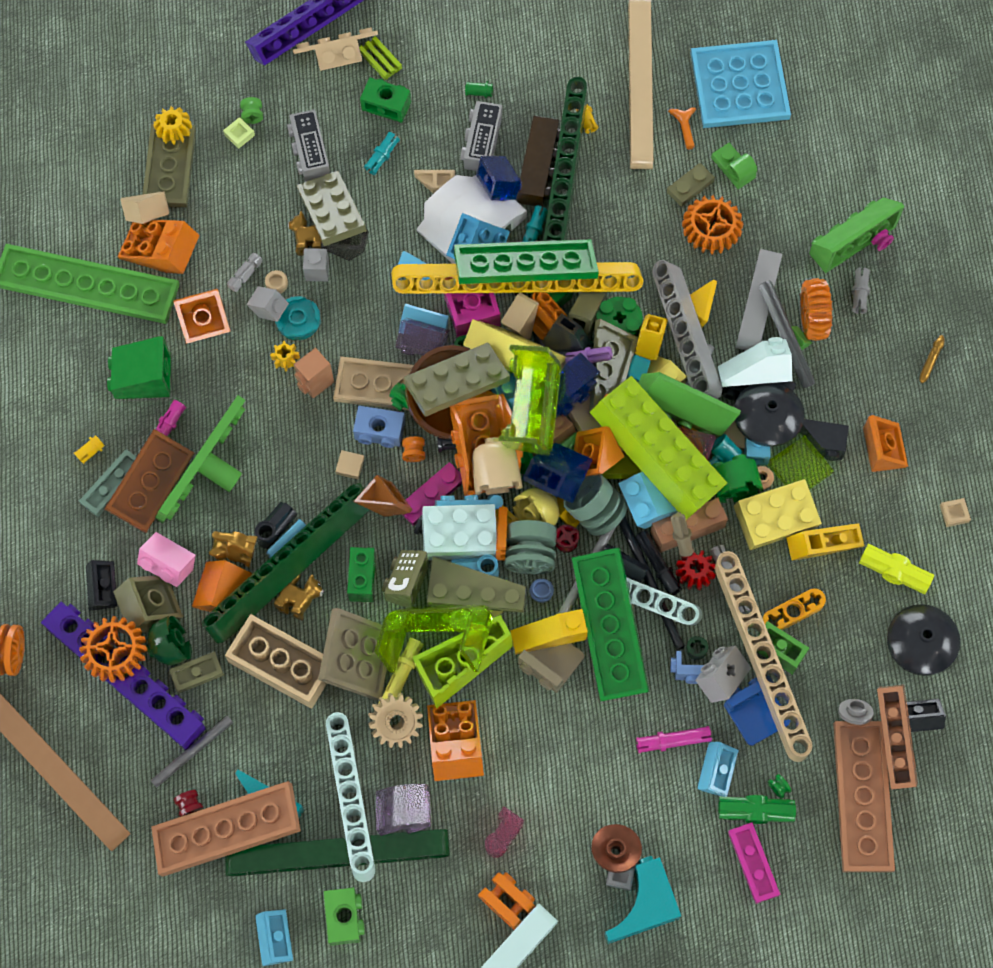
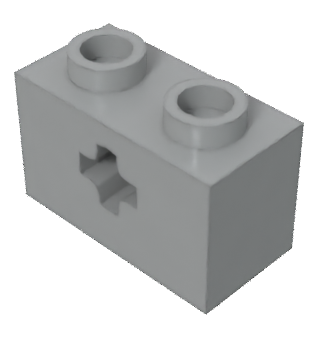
[695,645,751,703]

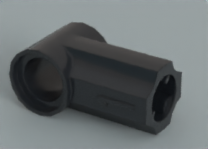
[255,502,297,549]

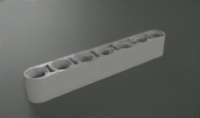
[652,260,722,399]

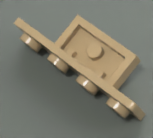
[293,27,378,71]

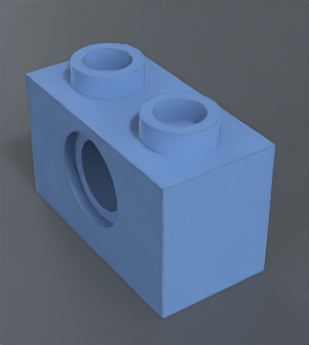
[353,406,405,448]

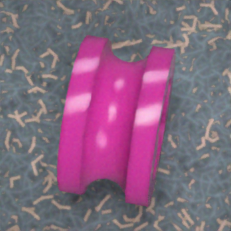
[871,229,894,251]

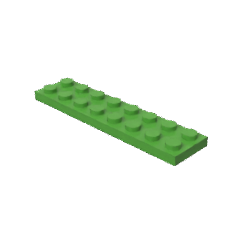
[0,244,180,324]

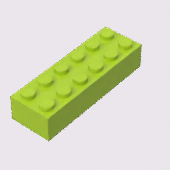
[590,376,727,520]

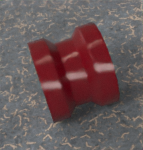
[556,525,579,553]
[173,790,204,817]

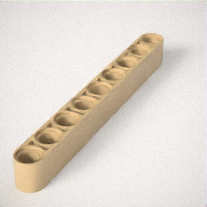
[628,0,653,169]
[715,551,812,762]

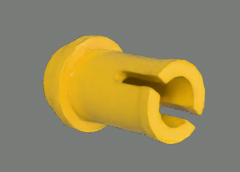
[576,104,598,134]
[74,435,105,464]

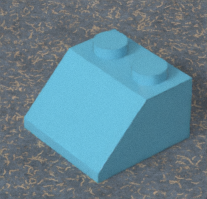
[618,472,678,529]

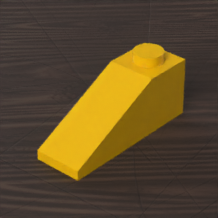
[786,523,864,561]
[510,609,588,655]

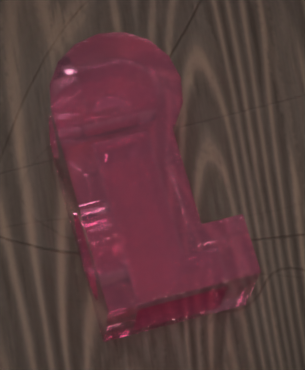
[485,807,525,858]

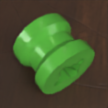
[240,97,263,124]

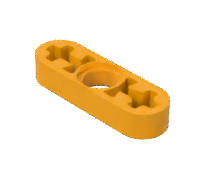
[762,589,826,630]

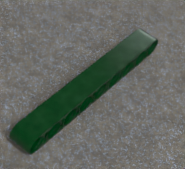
[543,76,588,241]
[202,483,369,643]
[225,829,450,877]

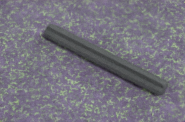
[759,280,815,388]

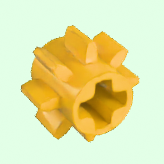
[270,341,300,371]

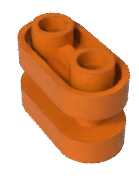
[530,292,567,340]
[478,872,536,930]

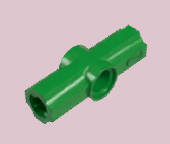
[718,795,796,824]

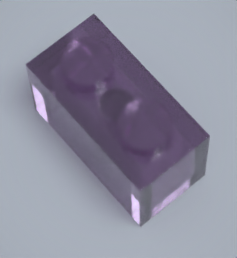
[395,318,450,356]

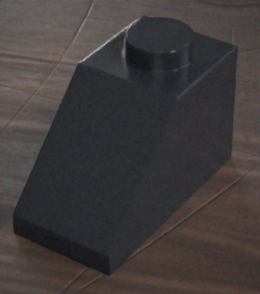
[799,419,849,461]

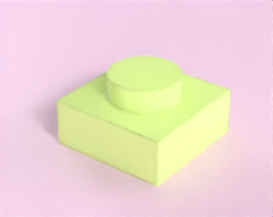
[223,117,255,149]

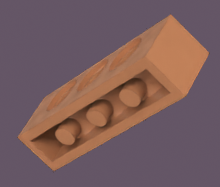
[877,684,918,789]

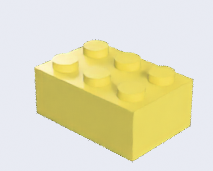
[734,479,822,550]

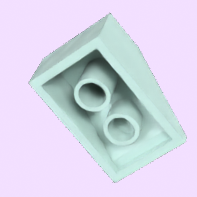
[718,337,793,387]

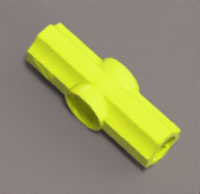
[859,544,934,595]

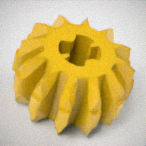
[153,106,192,145]

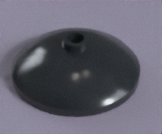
[734,383,805,447]
[887,604,960,676]

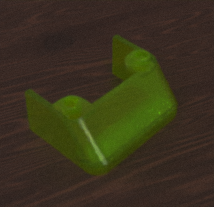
[499,345,561,455]
[374,605,493,673]

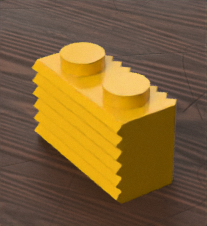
[635,314,668,360]

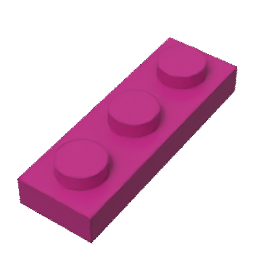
[402,462,462,526]
[728,823,780,904]

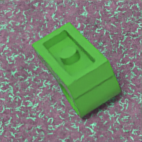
[711,143,757,189]

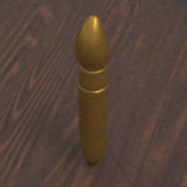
[919,335,945,383]

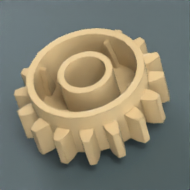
[368,693,423,748]

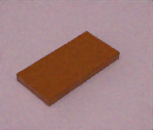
[105,429,195,533]

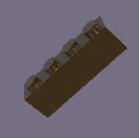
[517,116,560,208]

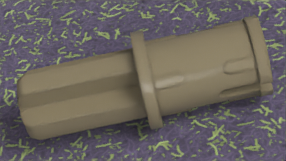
[671,512,694,557]

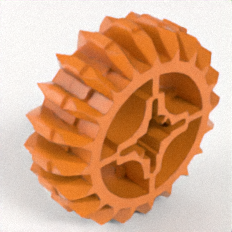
[682,195,743,255]
[800,278,833,341]
[79,616,147,683]

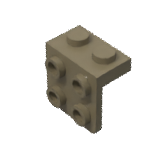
[518,643,584,693]

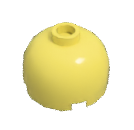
[513,488,560,526]

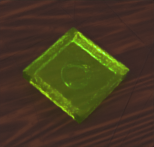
[768,435,834,490]

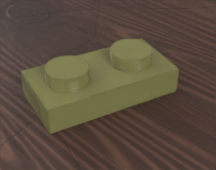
[667,163,715,207]
[169,651,224,694]

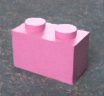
[137,532,196,587]

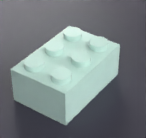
[422,504,497,560]

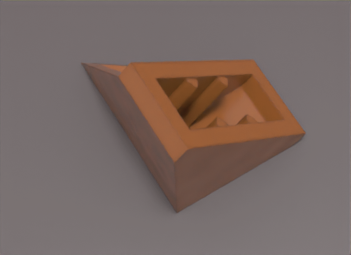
[353,475,413,517]

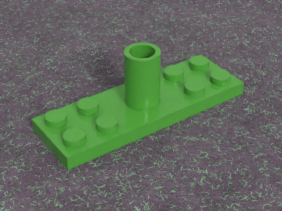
[155,395,246,524]

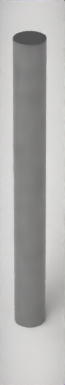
[150,716,233,788]

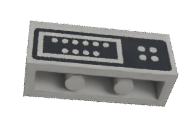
[460,101,502,173]
[287,109,330,182]

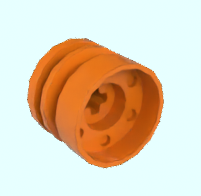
[0,624,25,676]

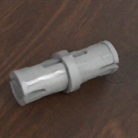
[852,268,870,314]

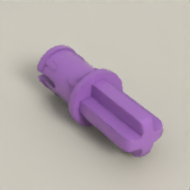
[565,347,613,367]

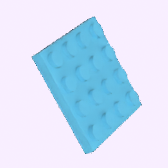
[691,40,791,128]

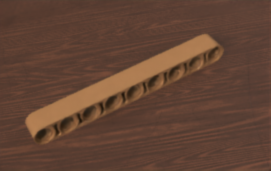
[0,693,131,851]

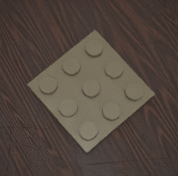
[318,608,394,700]

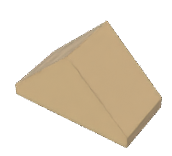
[120,191,170,224]
[501,293,539,340]

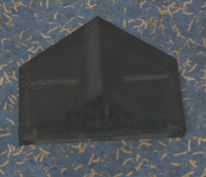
[321,230,369,261]

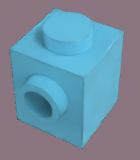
[744,437,770,465]

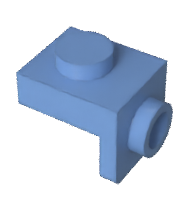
[670,651,704,684]

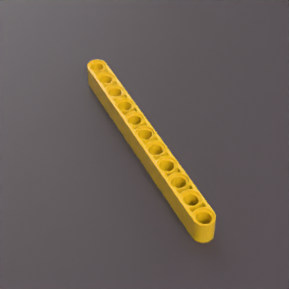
[391,262,643,294]

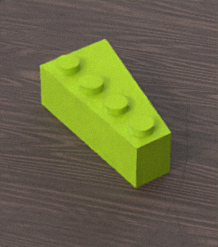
[412,615,513,709]

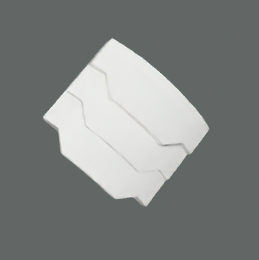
[417,174,527,264]

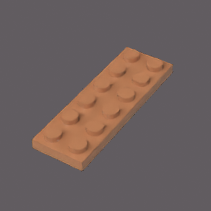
[833,721,895,872]
[151,781,301,877]

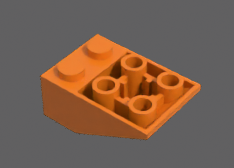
[118,220,200,274]
[427,700,484,781]

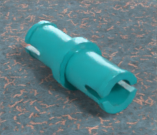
[364,132,400,175]
[522,206,548,242]

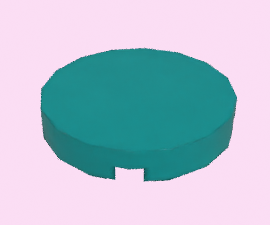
[275,296,321,340]

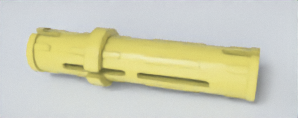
[378,638,424,704]

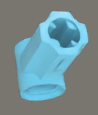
[452,555,500,577]

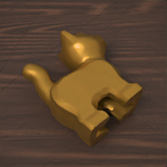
[288,211,325,256]
[209,531,257,567]
[273,574,324,621]

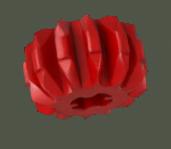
[675,550,716,591]

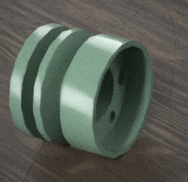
[564,474,628,536]
[504,520,557,575]

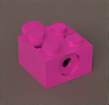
[444,277,501,337]

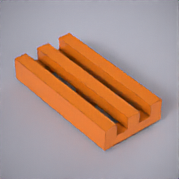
[496,507,508,561]

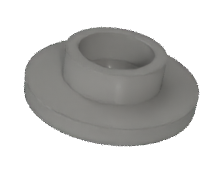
[839,699,874,725]

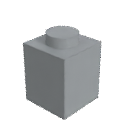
[303,249,329,281]
[246,286,289,322]

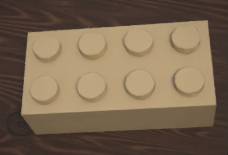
[225,614,327,709]

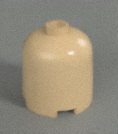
[472,437,523,495]

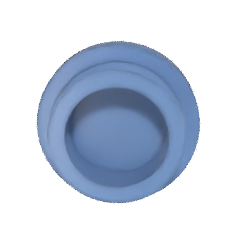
[530,579,554,603]

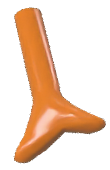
[668,107,696,150]

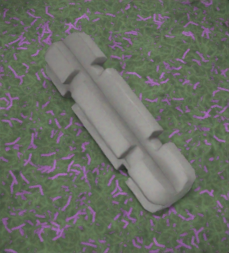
[227,253,262,292]

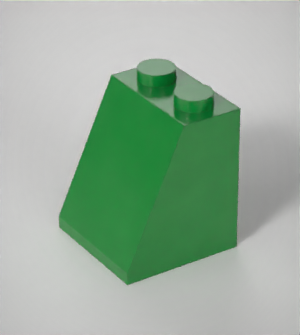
[107,336,171,399]

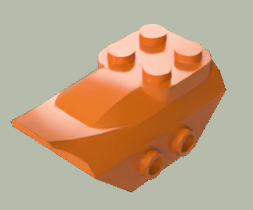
[450,390,523,496]

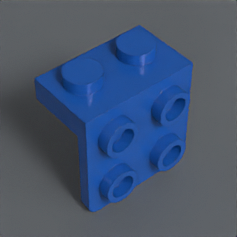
[724,675,790,746]

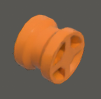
[402,436,426,462]

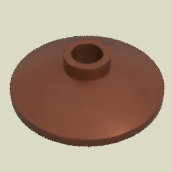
[591,824,642,873]

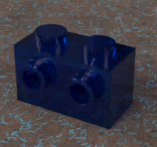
[476,156,521,201]

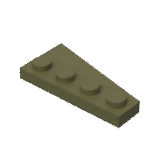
[589,319,638,415]
[427,557,527,613]

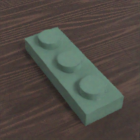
[79,449,136,518]

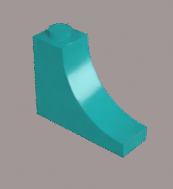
[604,856,681,944]

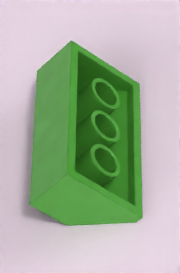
[809,197,905,273]
[638,372,741,439]

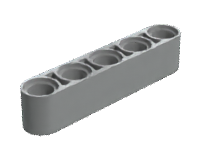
[736,249,782,351]

